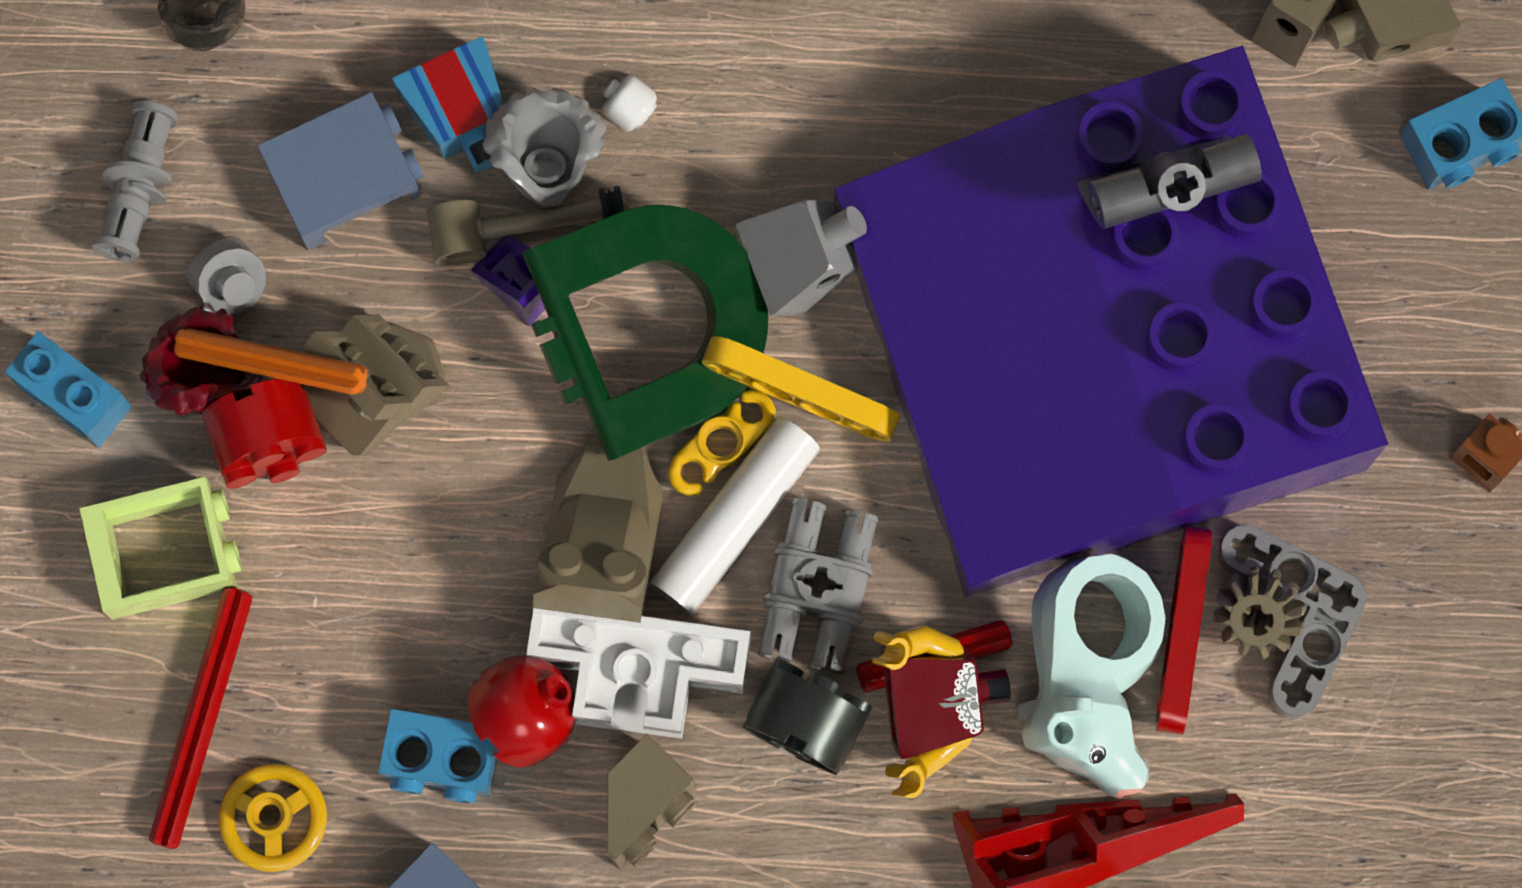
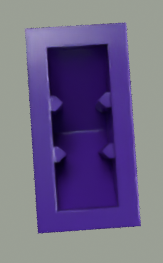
[471,235,545,326]

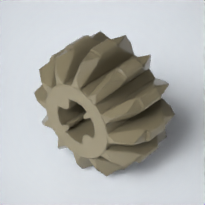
[1213,565,1307,660]

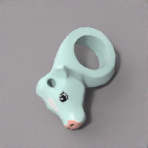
[1016,554,1166,799]

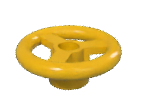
[219,764,327,872]

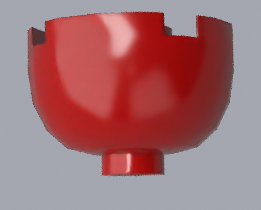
[468,655,577,768]

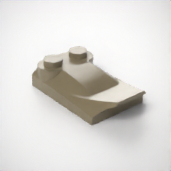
[532,442,664,623]

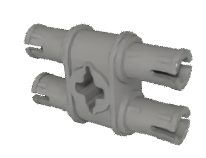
[757,498,879,674]

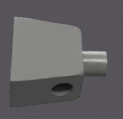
[736,200,867,316]

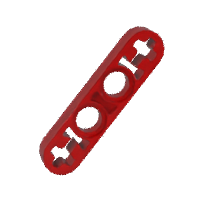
[1155,526,1213,735]

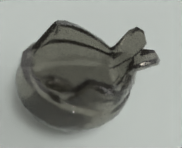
[157,0,246,52]

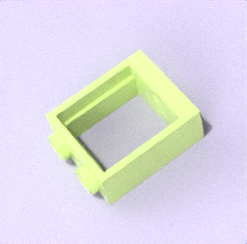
[79,476,242,620]

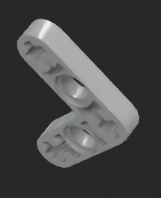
[1218,525,1367,719]

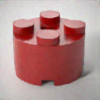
[202,379,327,489]

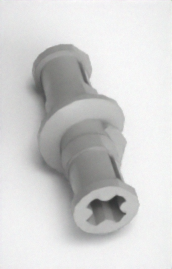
[92,101,179,263]

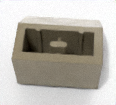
[608,734,696,869]

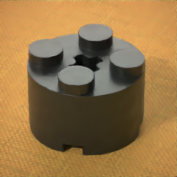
[743,658,873,775]

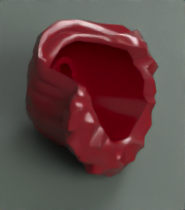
[139,304,263,416]

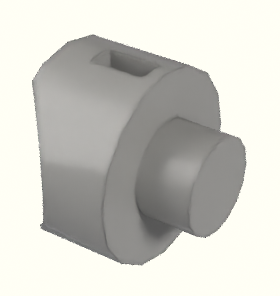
[186,236,266,314]

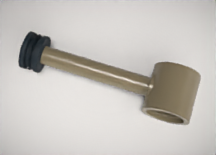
[427,186,629,266]

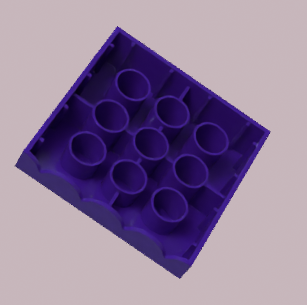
[833,45,1388,597]

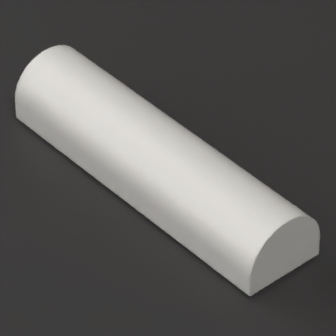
[648,416,820,617]

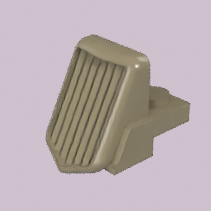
[302,314,449,456]

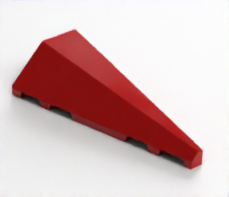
[953,793,1244,888]

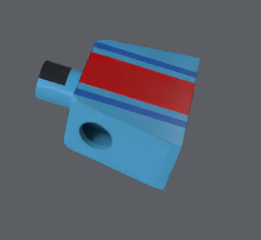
[392,36,503,172]

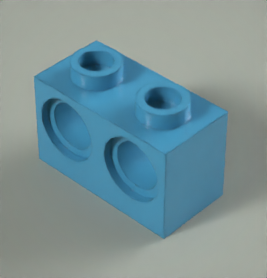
[1400,78,1522,190]
[4,331,132,448]
[378,709,499,804]

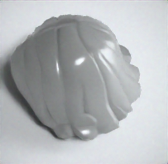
[482,87,606,207]

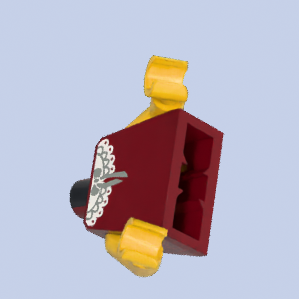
[872,625,1011,799]

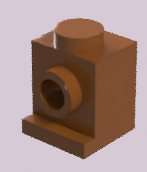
[1450,413,1522,492]

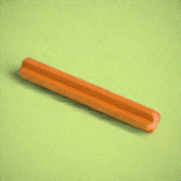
[174,328,368,395]

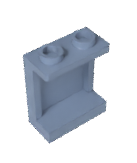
[257,92,424,250]

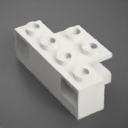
[526,608,751,739]

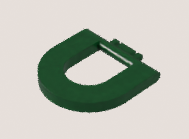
[522,205,768,461]

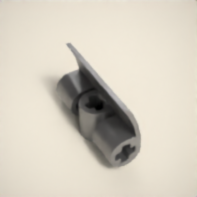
[1077,134,1262,229]

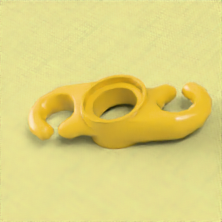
[667,389,776,496]

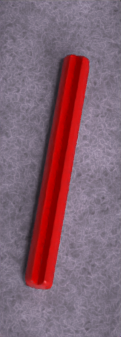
[149,587,252,849]

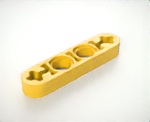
[702,336,900,442]

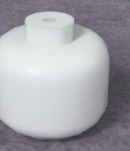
[602,75,657,132]

